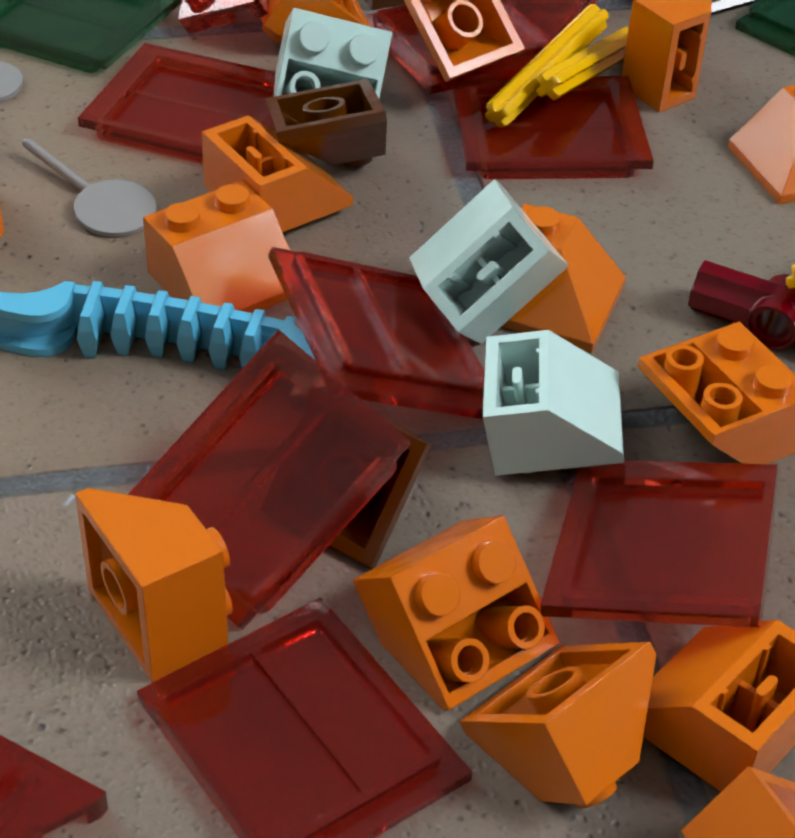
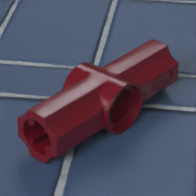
[688,260,795,350]

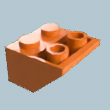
[620,0,712,113]
[201,115,353,232]
[637,321,795,470]
[352,515,560,710]
[643,619,795,792]

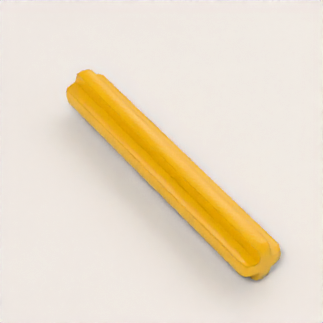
[485,4,609,128]
[536,26,629,100]

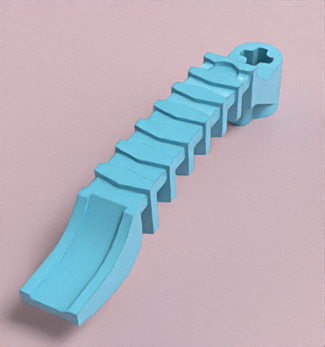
[0,281,375,414]

